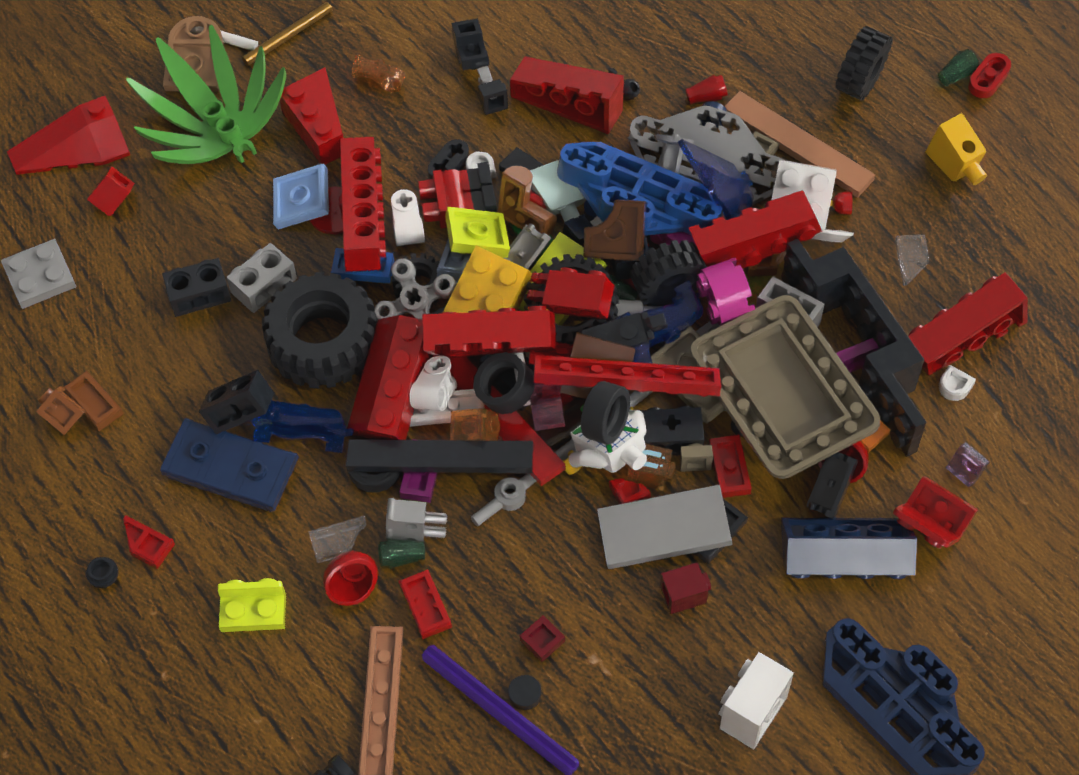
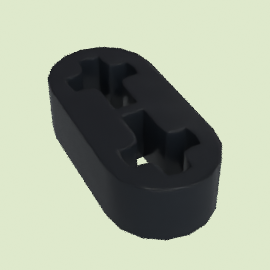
[428,139,469,179]

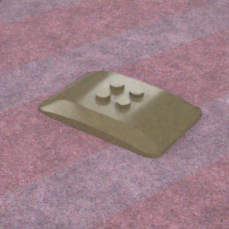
[691,295,880,479]

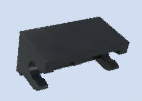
[806,452,859,519]

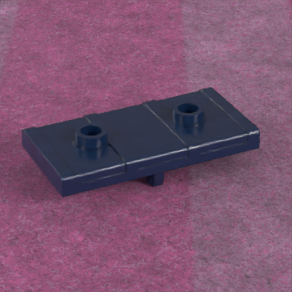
[160,418,299,512]

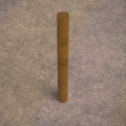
[242,2,333,66]

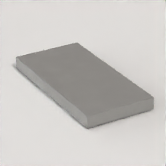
[597,485,733,569]

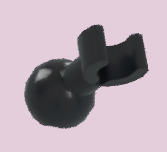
[608,67,640,100]

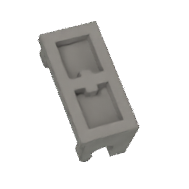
[504,224,551,270]

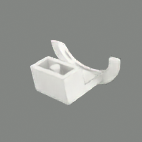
[772,160,854,243]

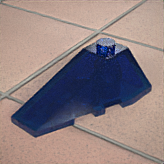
[677,139,754,220]

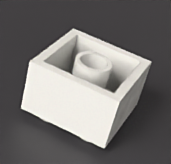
[718,652,794,749]

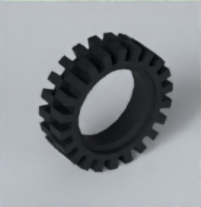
[523,254,619,344]

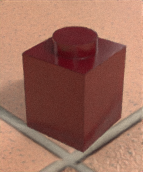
[660,562,711,614]

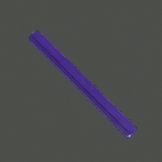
[422,645,579,775]

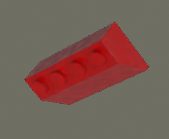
[346,315,430,440]

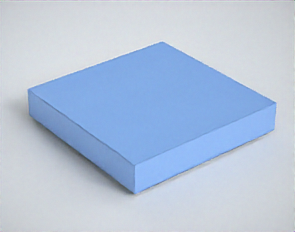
[273,163,329,229]

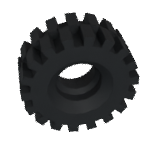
[836,26,893,101]
[630,240,707,308]

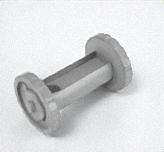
[656,134,694,174]

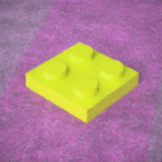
[445,207,510,258]

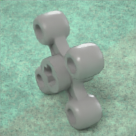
[374,258,457,321]

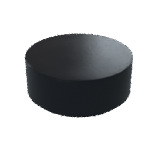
[508,675,541,710]

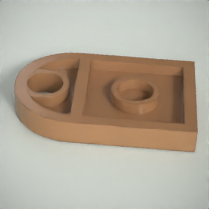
[163,16,224,92]

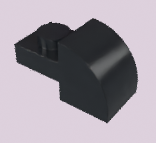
[451,18,489,70]

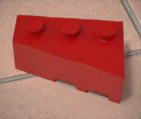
[280,67,343,165]

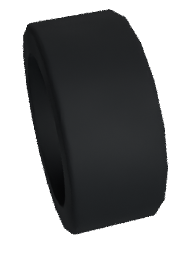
[473,352,535,414]
[581,381,630,445]

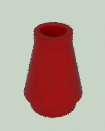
[685,74,728,105]

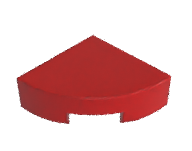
[609,478,651,504]

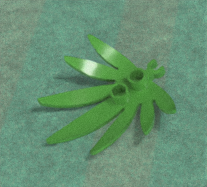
[126,25,286,164]

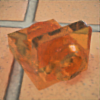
[450,408,500,441]

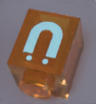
[628,443,676,491]

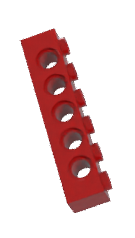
[340,137,386,272]

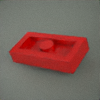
[709,435,752,498]

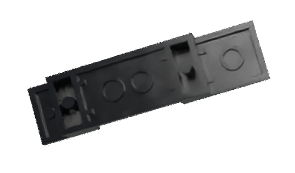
[781,239,926,457]

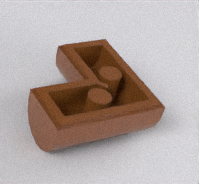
[497,166,557,236]

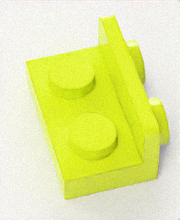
[218,578,286,632]

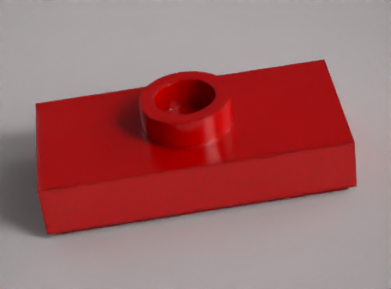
[399,569,452,640]

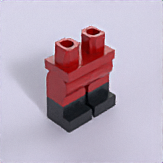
[418,162,497,228]

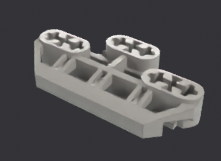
[628,106,784,207]

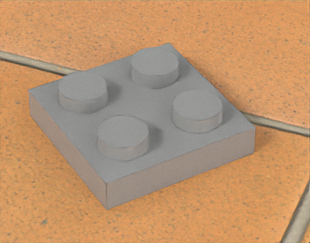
[1,239,76,309]

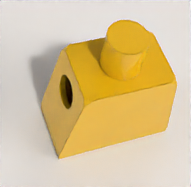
[925,113,987,185]

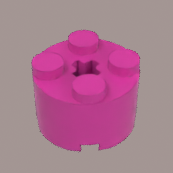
[696,258,755,326]

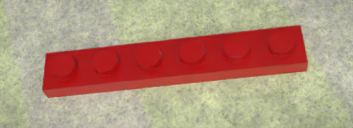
[534,355,721,397]

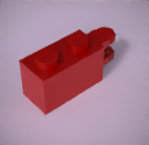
[527,267,615,319]

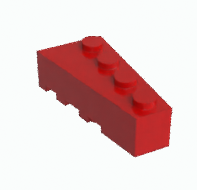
[908,272,1028,376]
[422,306,556,357]

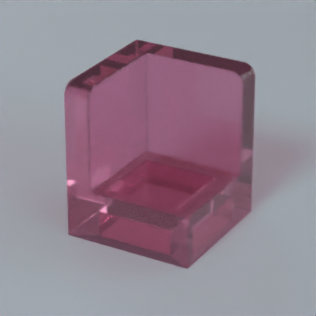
[530,384,565,431]

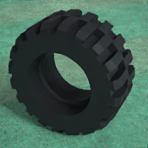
[262,272,377,389]

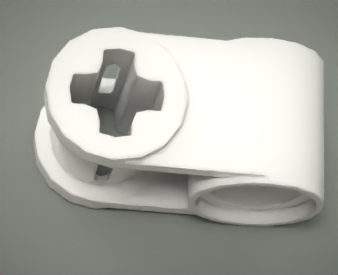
[391,190,425,246]
[410,356,457,411]

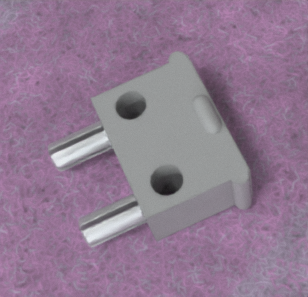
[386,498,447,545]

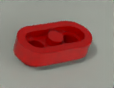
[968,53,1011,98]

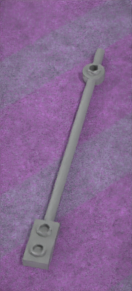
[471,321,720,527]

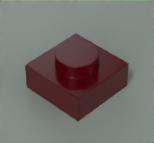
[519,615,565,662]

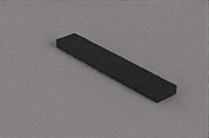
[346,439,534,473]

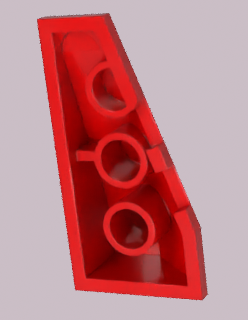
[7,96,130,175]

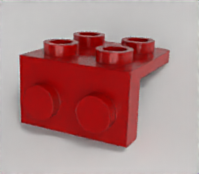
[893,476,978,548]

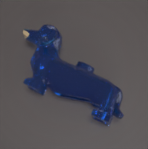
[615,281,703,364]
[250,400,355,453]

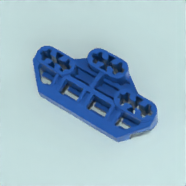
[557,142,723,236]

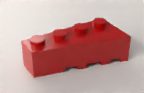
[510,56,624,134]
[689,190,822,269]

